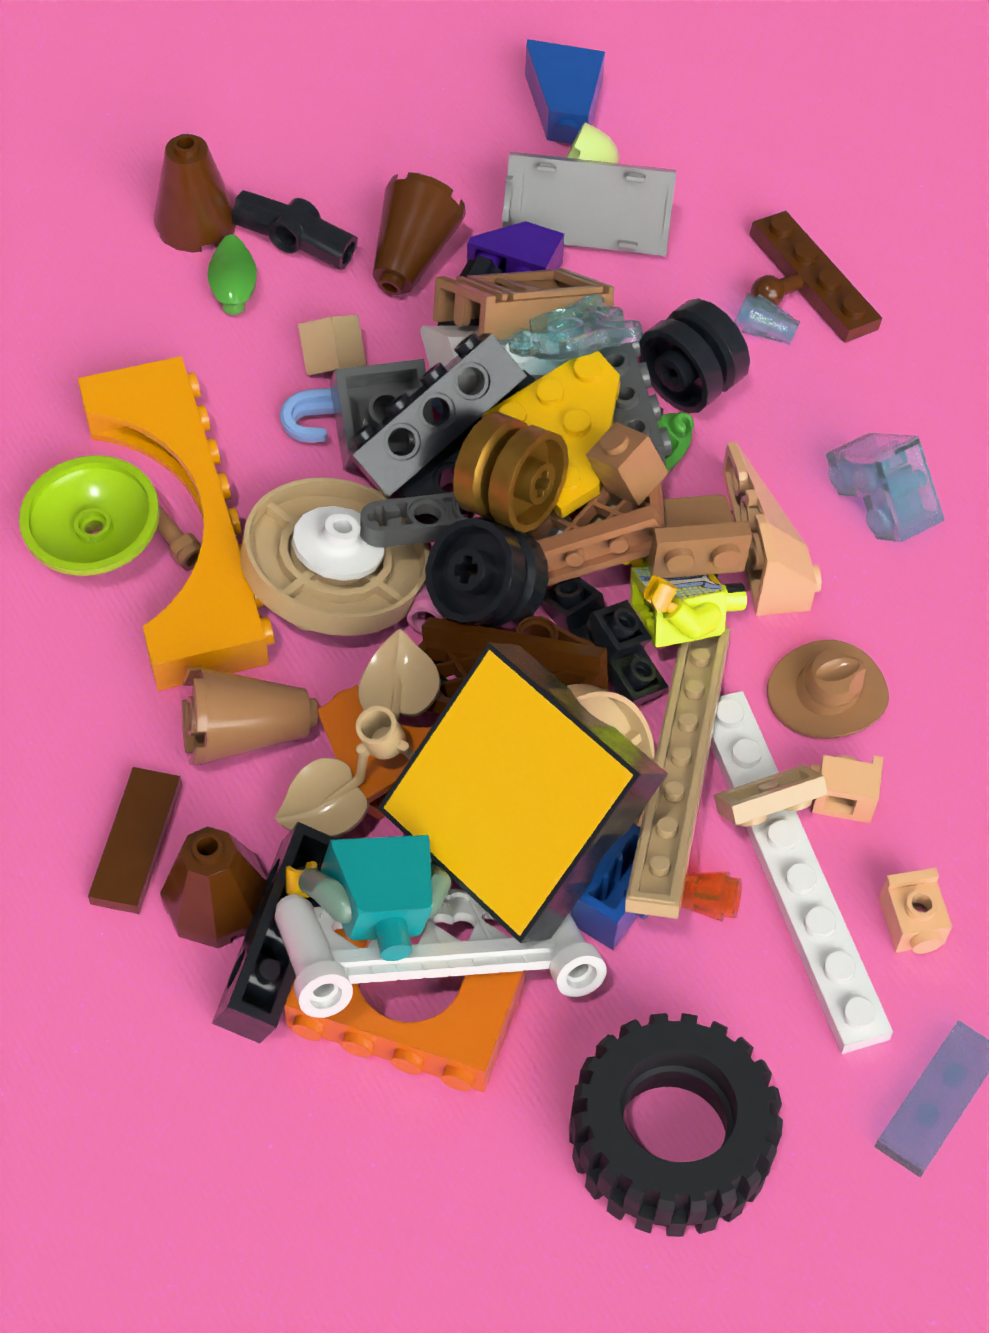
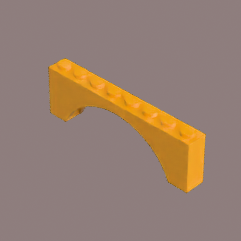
[77,356,275,691]

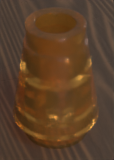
[681,871,742,922]

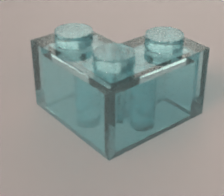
[825,433,945,542]

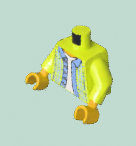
[622,556,747,648]

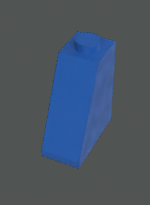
[525,39,605,144]

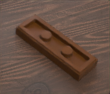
[88,767,182,914]

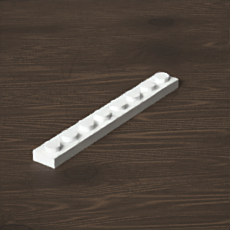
[710,691,893,1054]

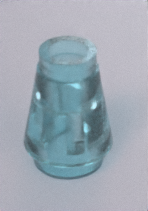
[734,293,800,345]

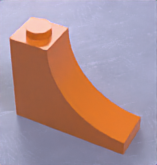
[317,684,432,820]

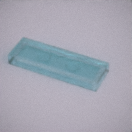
[874,1020,989,1178]

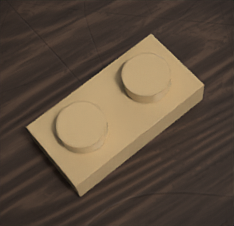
[714,765,828,827]

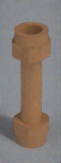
[156,492,201,570]

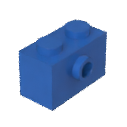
[571,823,649,950]

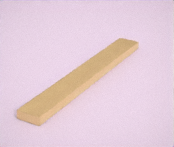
[625,627,730,919]

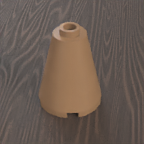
[182,667,318,765]

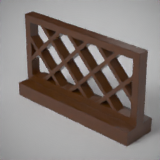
[418,617,608,714]

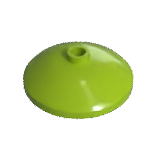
[19,455,160,576]

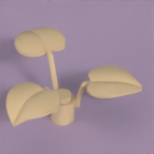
[275,629,441,837]

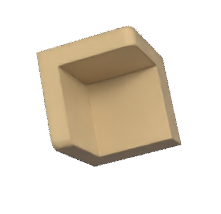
[298,315,366,375]

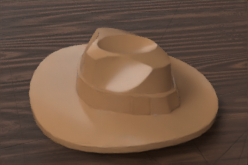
[767,640,889,739]

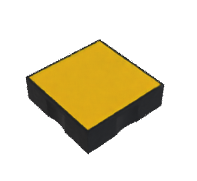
[377,642,668,943]

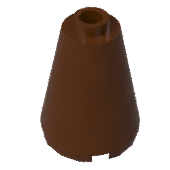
[154,134,236,253]
[372,172,466,295]

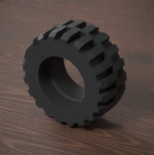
[569,1013,783,1237]

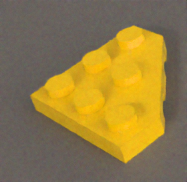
[481,345,620,518]

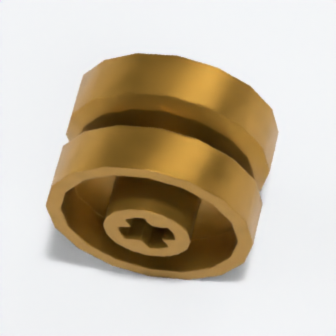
[453,412,569,533]

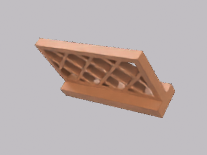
[530,481,666,586]

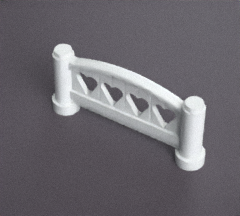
[275,889,607,1018]

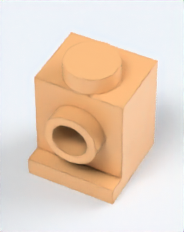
[810,755,884,823]
[878,868,952,954]

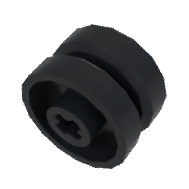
[639,298,750,413]
[425,518,549,630]

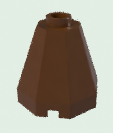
[160,826,268,949]

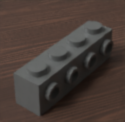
[571,314,672,467]

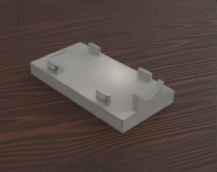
[501,152,677,256]

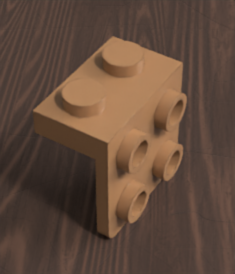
[637,495,752,578]

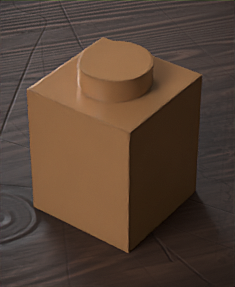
[586,422,669,506]

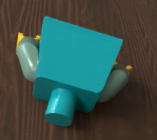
[286,835,451,961]

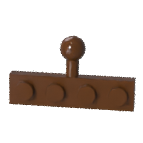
[749,210,883,342]

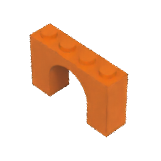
[284,929,526,1092]

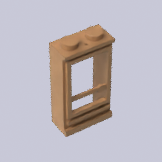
[433,268,614,340]

